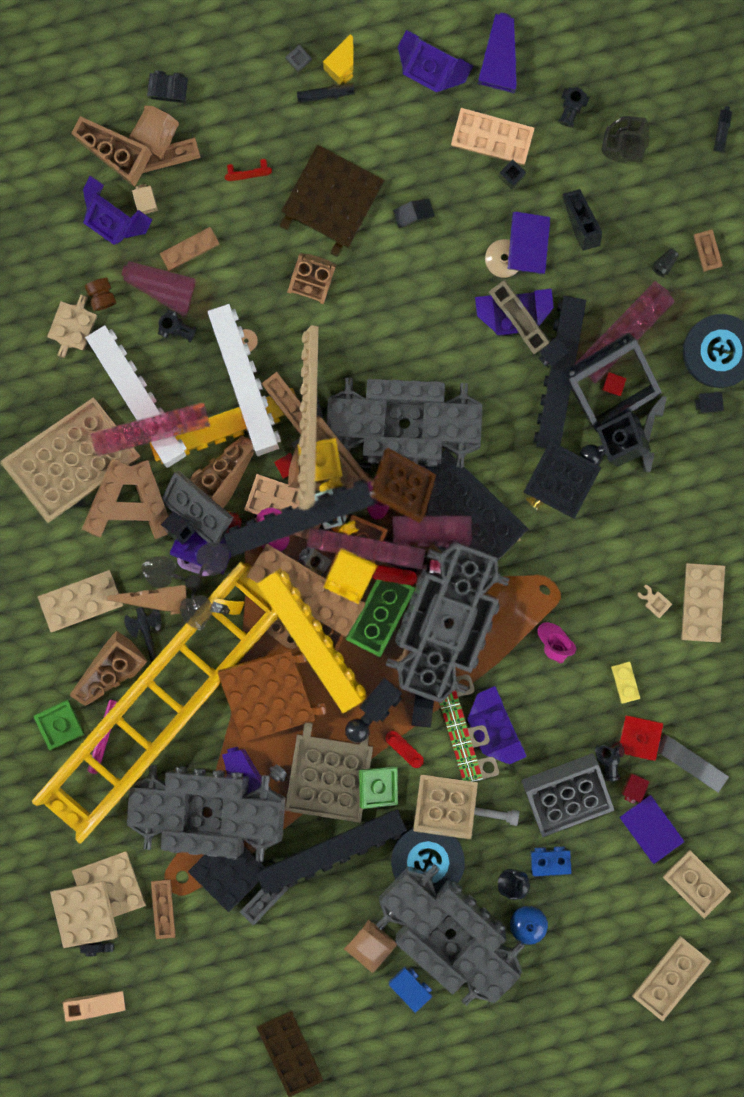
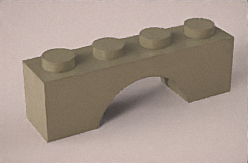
[489,280,550,354]

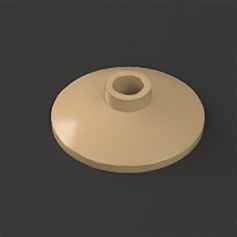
[485,239,518,278]

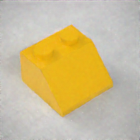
[323,34,353,85]
[323,548,377,604]

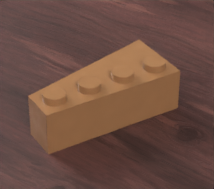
[72,116,152,187]

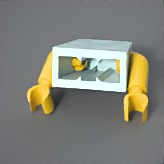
[314,475,358,535]

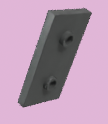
[162,471,233,548]

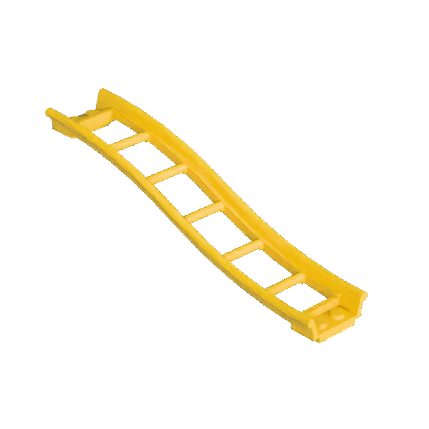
[32,561,279,844]

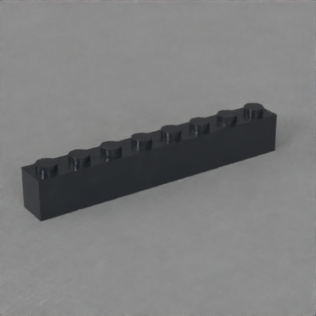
[533,296,587,450]
[224,479,378,556]
[255,809,407,896]

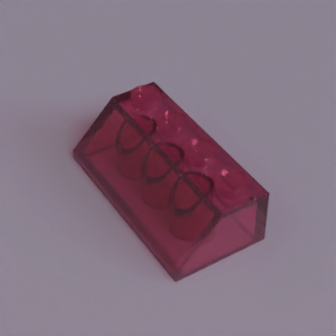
[393,516,472,547]

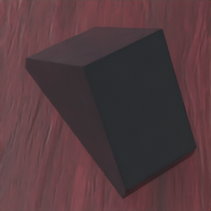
[393,199,435,229]
[412,694,434,728]

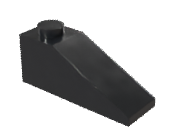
[562,189,602,251]

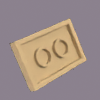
[663,850,731,918]

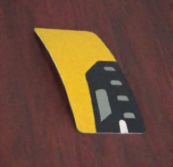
[210,598,245,615]

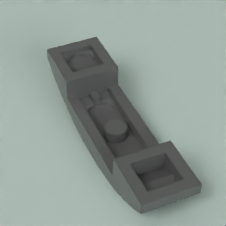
[641,396,667,473]
[658,734,729,793]

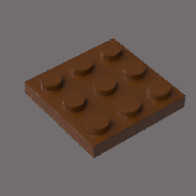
[370,448,436,523]

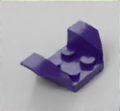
[398,30,473,92]
[83,176,152,245]
[475,289,553,336]
[467,686,527,764]

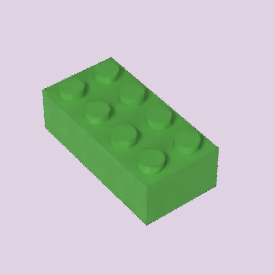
[346,580,416,657]

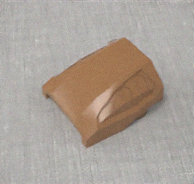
[129,106,179,159]
[287,253,336,304]
[344,919,397,973]

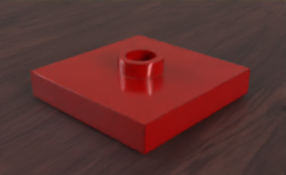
[620,715,664,761]

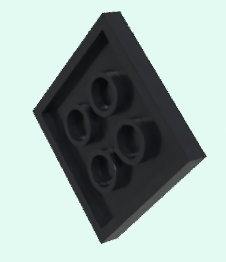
[523,441,601,519]
[188,846,266,912]

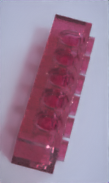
[575,281,675,384]
[90,403,211,457]
[307,528,425,569]

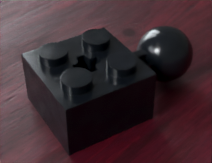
[579,412,651,467]
[345,678,403,743]

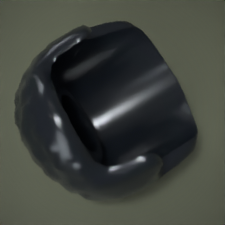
[498,869,530,900]

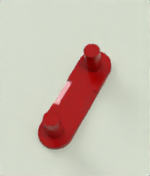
[225,159,272,181]
[372,565,417,585]
[385,731,424,768]

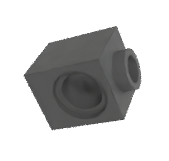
[297,546,332,577]

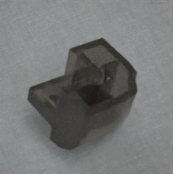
[601,116,649,163]

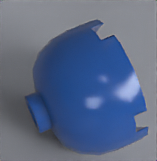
[510,906,548,945]

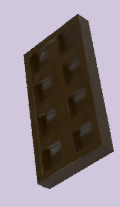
[256,1010,324,1097]

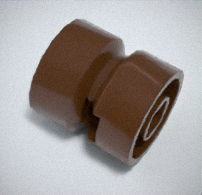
[85,278,117,311]

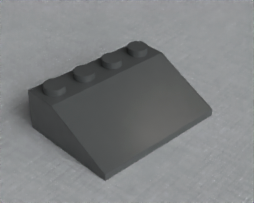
[521,753,614,837]

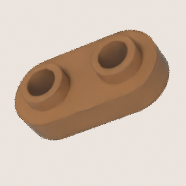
[267,618,298,649]

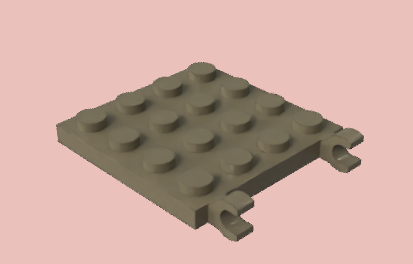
[285,722,373,823]

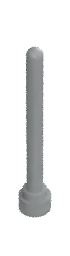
[474,807,520,826]

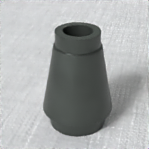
[652,248,679,277]

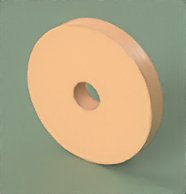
[241,329,258,352]

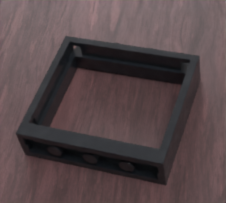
[563,332,662,433]

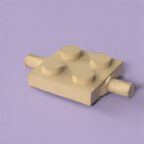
[47,295,97,358]

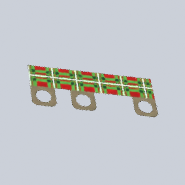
[439,674,499,782]

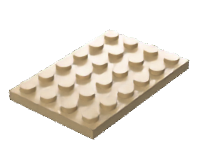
[1,397,140,523]

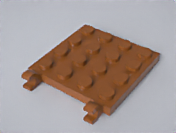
[218,649,327,742]

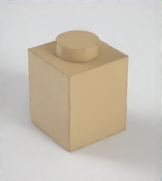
[132,184,158,214]

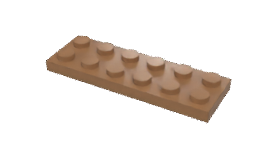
[247,544,366,637]

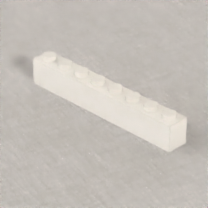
[207,304,281,456]
[85,326,187,468]

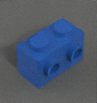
[530,846,571,876]
[389,966,432,1013]

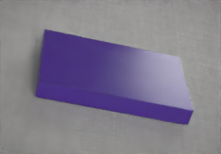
[507,212,550,274]
[619,795,684,864]

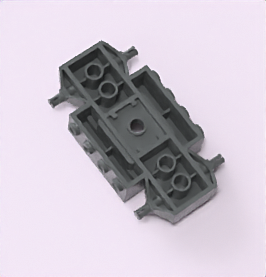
[327,378,482,468]
[386,541,509,703]
[127,764,285,861]
[376,864,525,1006]

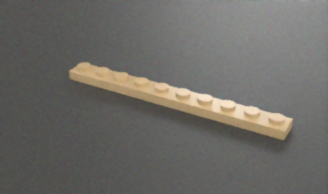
[298,325,318,510]

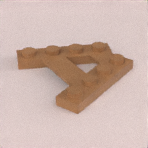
[81,459,168,539]

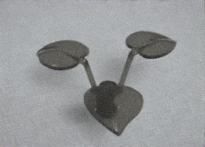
[141,543,230,630]

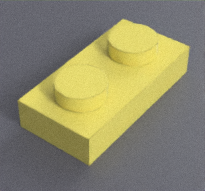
[611,661,640,704]

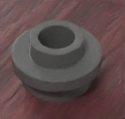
[269,764,287,782]

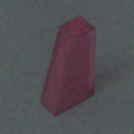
[121,261,196,318]

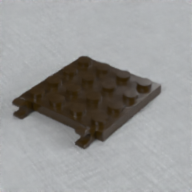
[280,145,385,257]

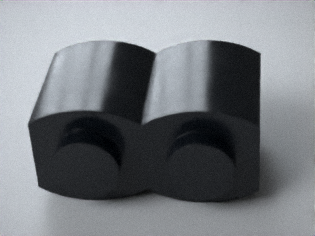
[147,71,188,103]

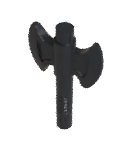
[124,607,162,663]

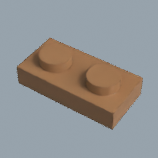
[693,229,723,272]

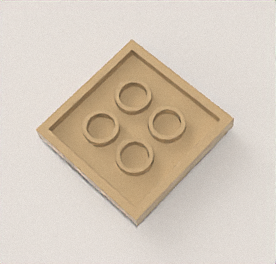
[413,775,478,839]
[72,851,146,917]
[50,880,118,948]

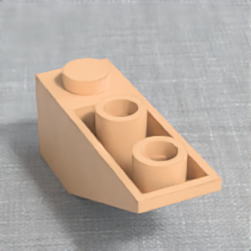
[63,991,126,1022]

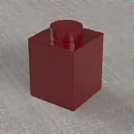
[621,773,650,804]

